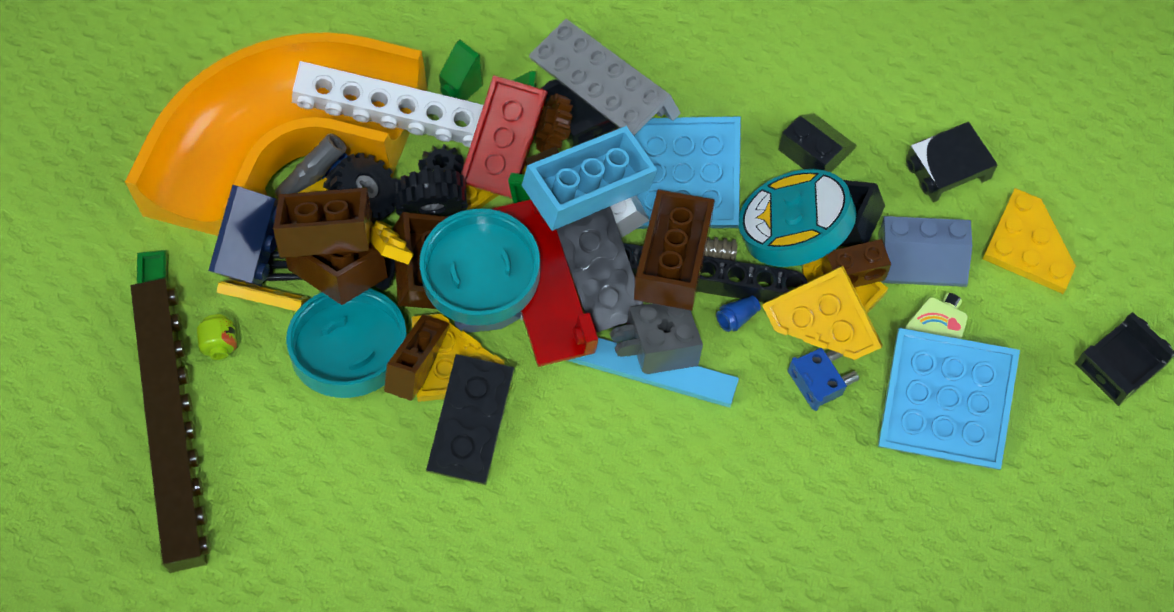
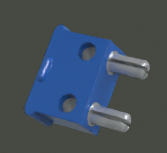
[788,348,859,411]

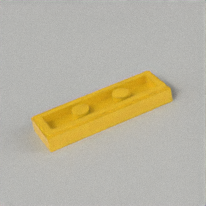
[216,279,309,311]

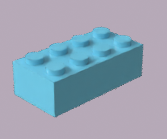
[522,126,657,231]

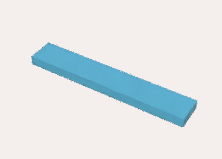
[567,337,739,408]

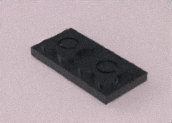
[556,206,644,333]
[426,354,515,485]

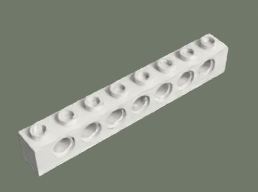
[292,61,483,148]

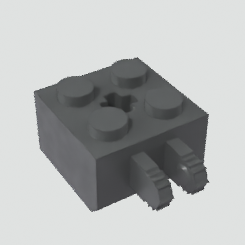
[610,304,703,374]

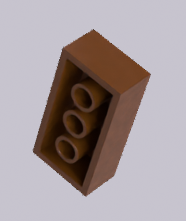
[634,190,715,311]

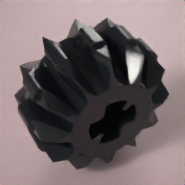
[418,143,465,175]

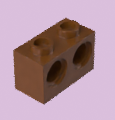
[821,239,891,288]

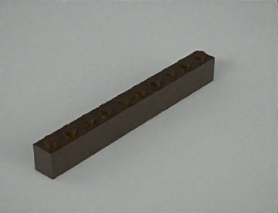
[130,278,211,573]

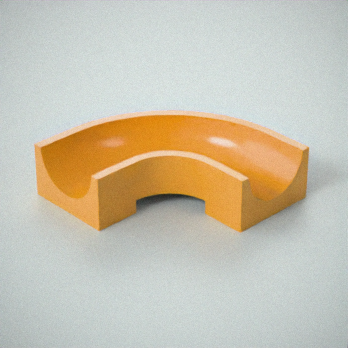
[125,32,428,236]

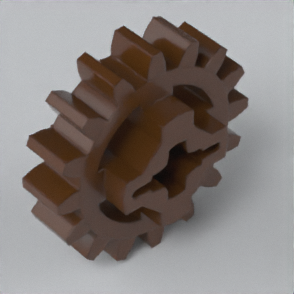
[534,94,573,152]

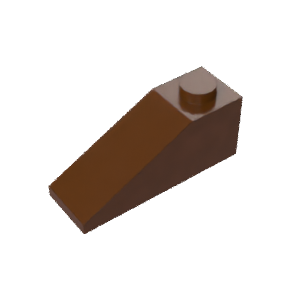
[384,314,450,401]

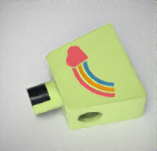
[905,293,968,339]

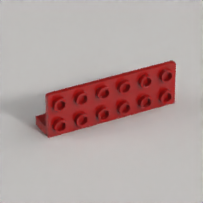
[492,200,598,367]

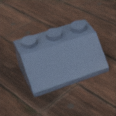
[879,216,973,287]

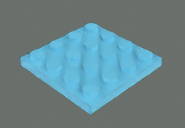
[634,117,741,229]
[878,328,1020,470]

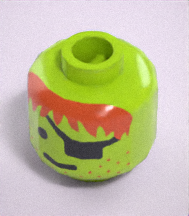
[197,314,237,360]

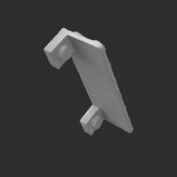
[529,19,681,136]

